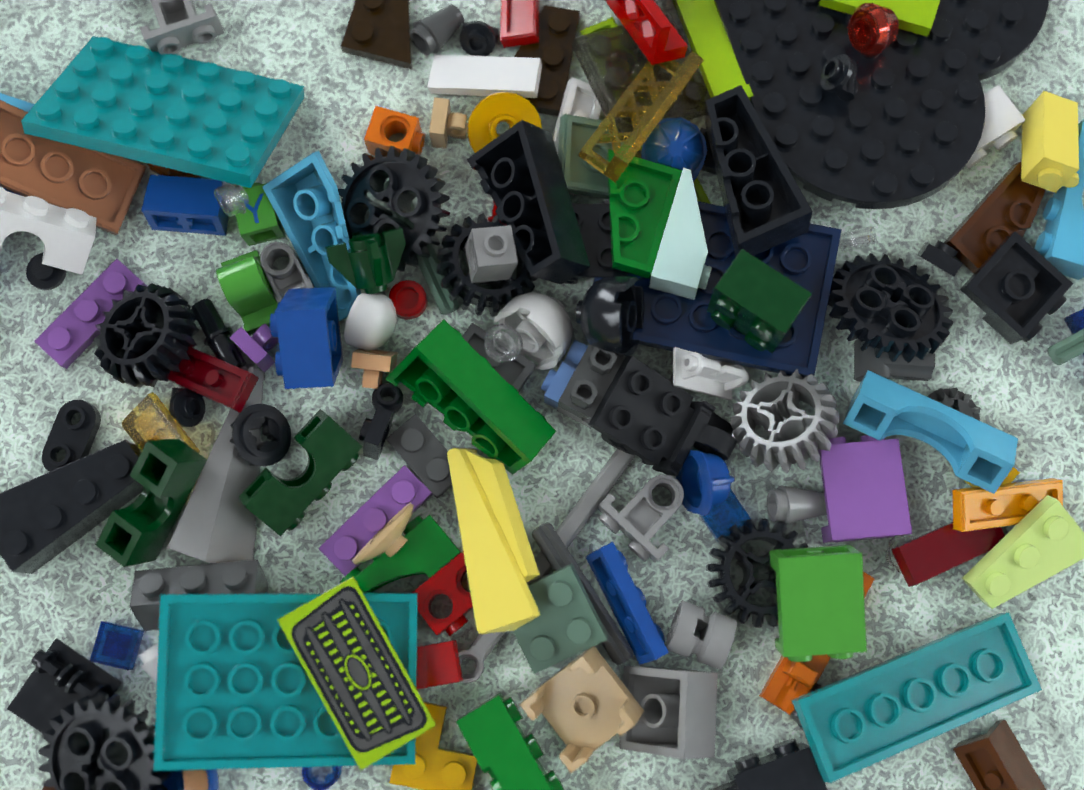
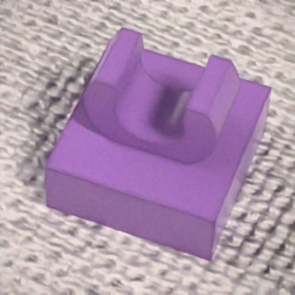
[230,324,279,372]

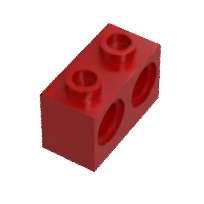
[412,552,473,636]

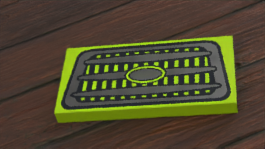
[277,576,436,770]

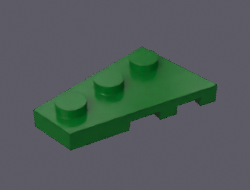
[607,149,682,279]

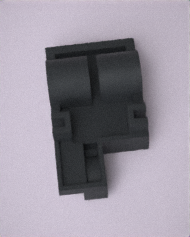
[588,356,737,476]

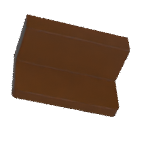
[953,719,1046,790]

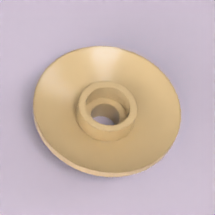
[352,502,414,565]

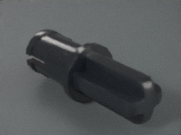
[191,298,246,368]

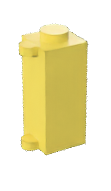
[1021,91,1079,193]

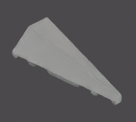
[167,366,265,564]

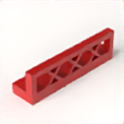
[605,0,688,65]

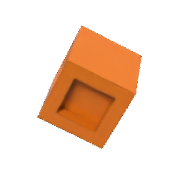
[364,106,425,155]

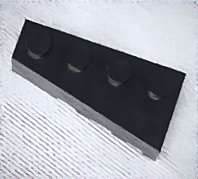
[467,120,590,284]
[0,440,144,574]

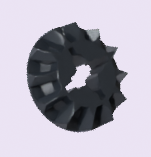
[229,404,291,467]

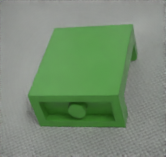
[769,545,867,662]

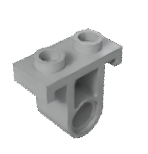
[140,0,225,55]
[597,474,684,562]

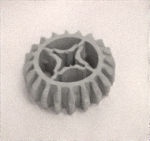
[730,369,840,474]

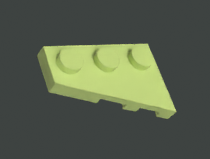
[962,495,1084,609]

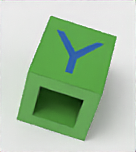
[230,183,286,246]

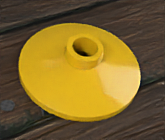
[467,92,542,153]

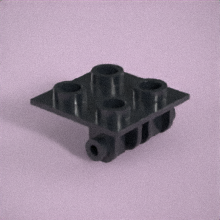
[564,203,628,284]
[7,638,123,733]

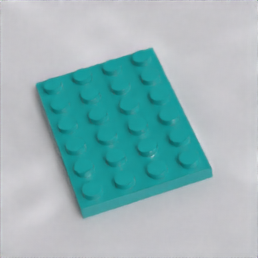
[21,36,304,188]
[153,593,418,771]

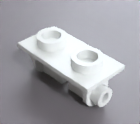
[673,347,749,401]

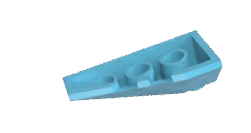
[262,151,361,322]

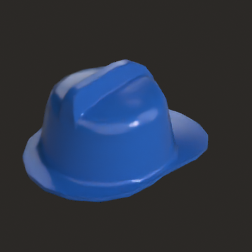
[676,450,735,516]

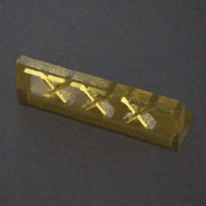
[577,51,704,183]

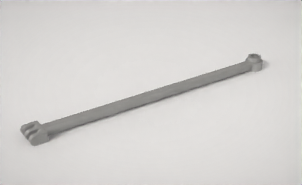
[458,374,685,683]

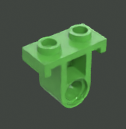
[216,250,278,335]

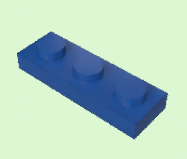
[585,542,669,665]

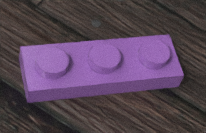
[34,259,148,369]
[318,465,433,576]

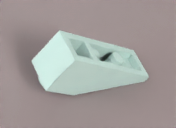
[649,168,712,300]

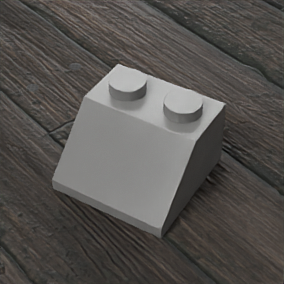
[619,666,718,759]

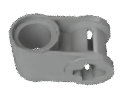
[260,242,315,303]

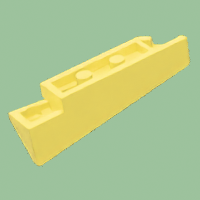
[447,448,540,634]

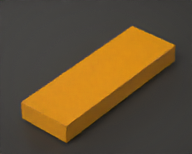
[952,478,1063,532]

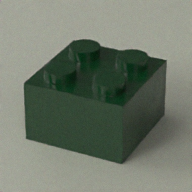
[707,249,812,354]

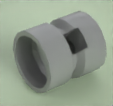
[665,600,737,670]

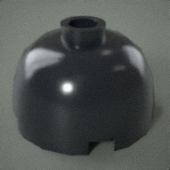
[576,276,645,356]

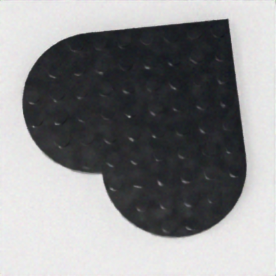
[714,0,1049,209]

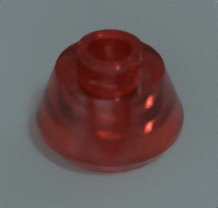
[848,3,899,57]

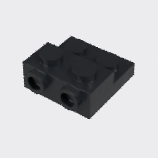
[960,232,1073,344]

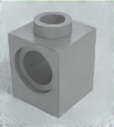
[465,225,518,283]

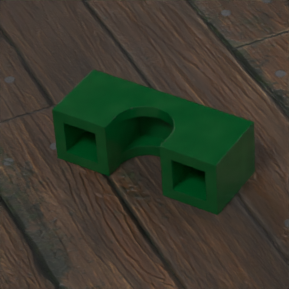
[239,409,363,537]
[95,438,207,568]

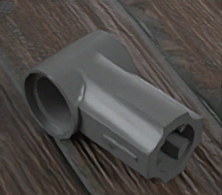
[854,339,935,382]

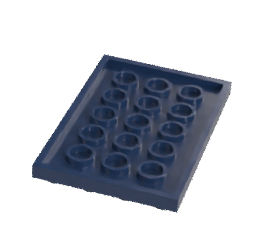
[593,201,842,378]

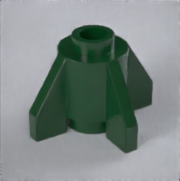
[325,228,406,294]

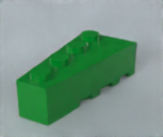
[385,319,556,474]
[456,693,565,790]

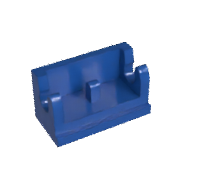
[141,174,231,236]

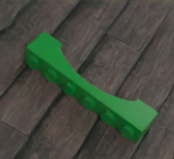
[339,515,461,593]

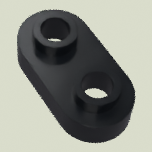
[42,400,101,472]

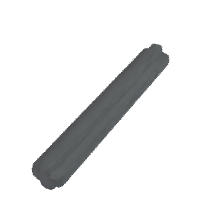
[532,523,633,665]

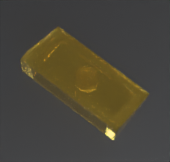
[122,392,200,453]

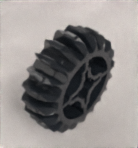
[436,213,537,317]
[93,283,200,388]
[706,518,808,628]

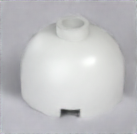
[494,292,573,370]

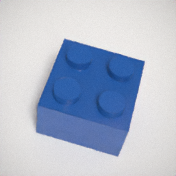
[270,287,343,389]

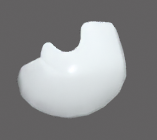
[344,293,397,351]

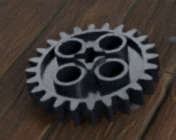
[338,146,450,272]
[828,253,953,363]
[38,693,172,790]

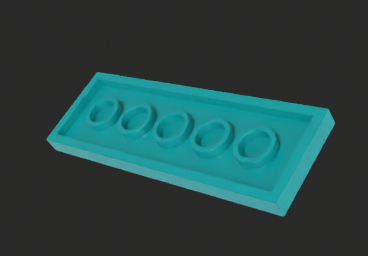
[792,612,1042,783]

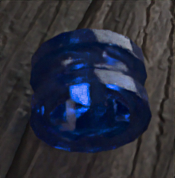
[302,766,342,790]

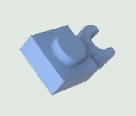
[541,340,588,409]

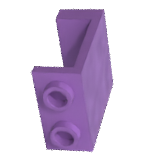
[818,435,912,543]

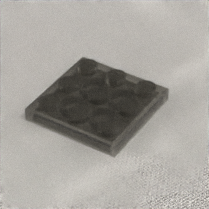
[571,13,710,141]

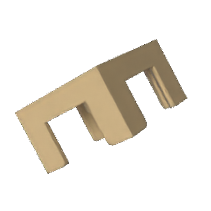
[520,646,644,773]

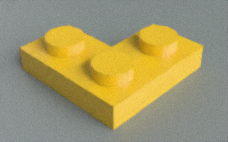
[389,702,478,790]

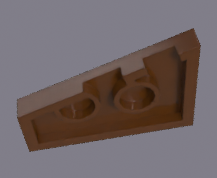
[944,162,1046,274]

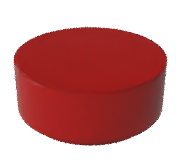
[388,280,427,320]

